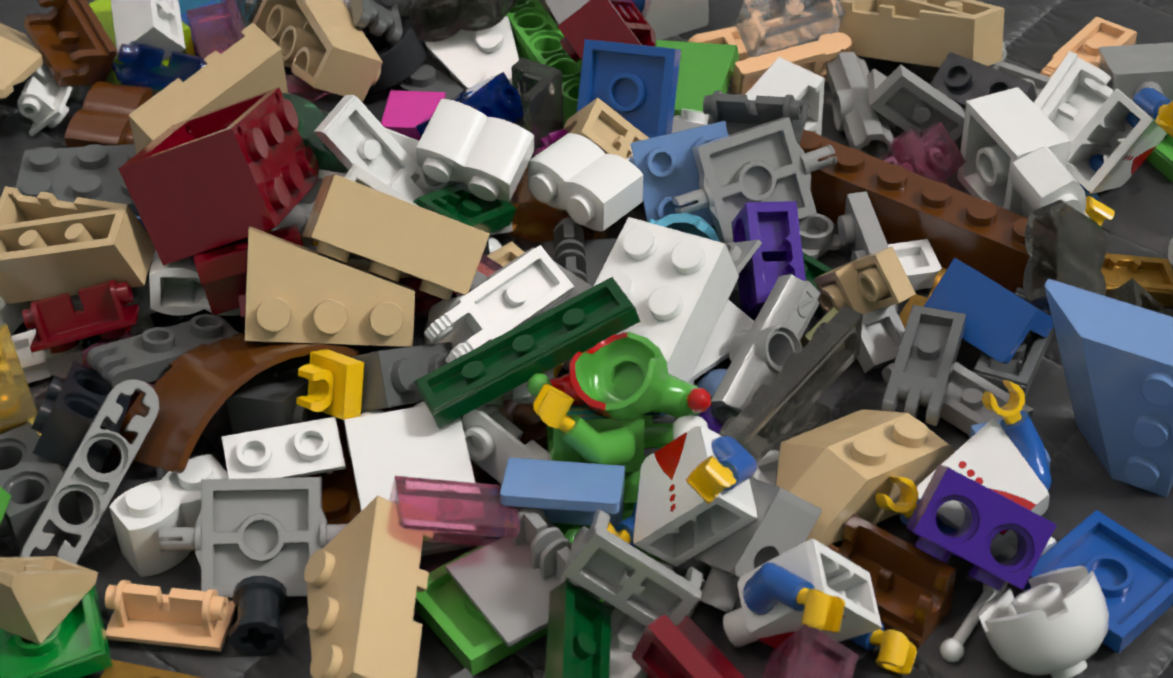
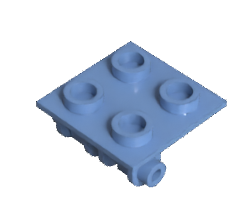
[627,121,728,226]

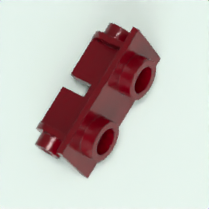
[22,279,140,354]

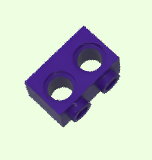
[731,201,806,320]
[905,465,1057,592]

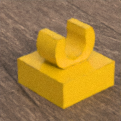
[296,349,364,420]

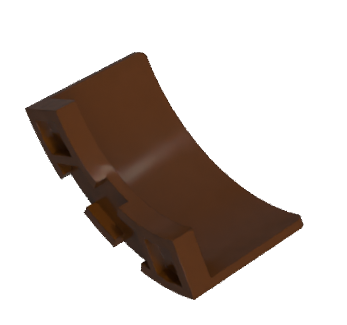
[110,333,360,474]

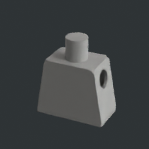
[1099,42,1173,101]
[692,478,822,613]

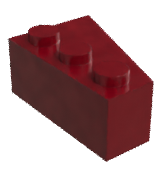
[557,0,656,62]

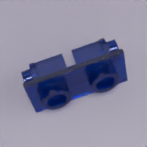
[111,41,207,90]

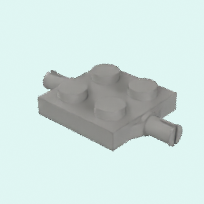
[672,117,837,244]
[159,477,348,598]

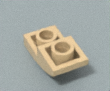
[813,246,916,321]

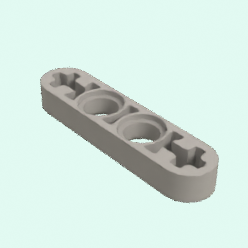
[19,379,159,564]

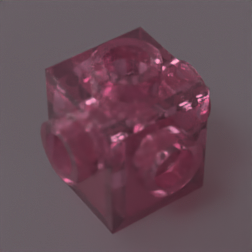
[881,122,966,186]

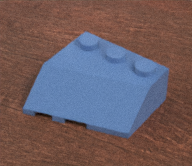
[1044,279,1173,497]

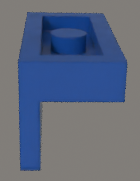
[924,258,1054,364]

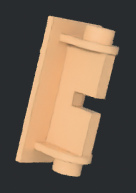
[105,580,237,652]

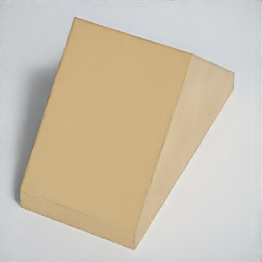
[0,556,98,645]

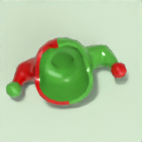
[527,332,711,421]

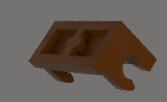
[23,0,118,87]
[828,514,956,649]

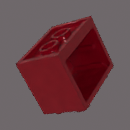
[118,87,319,266]

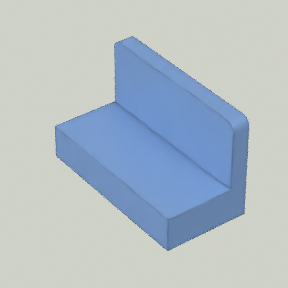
[500,458,625,527]

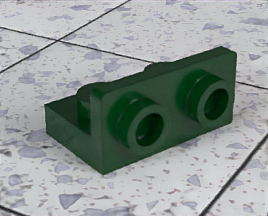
[413,182,517,233]

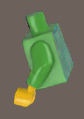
[533,362,675,472]

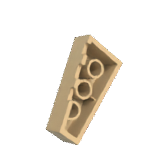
[252,0,383,102]

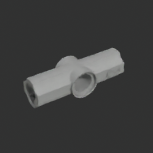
[826,52,895,161]
[710,274,821,430]

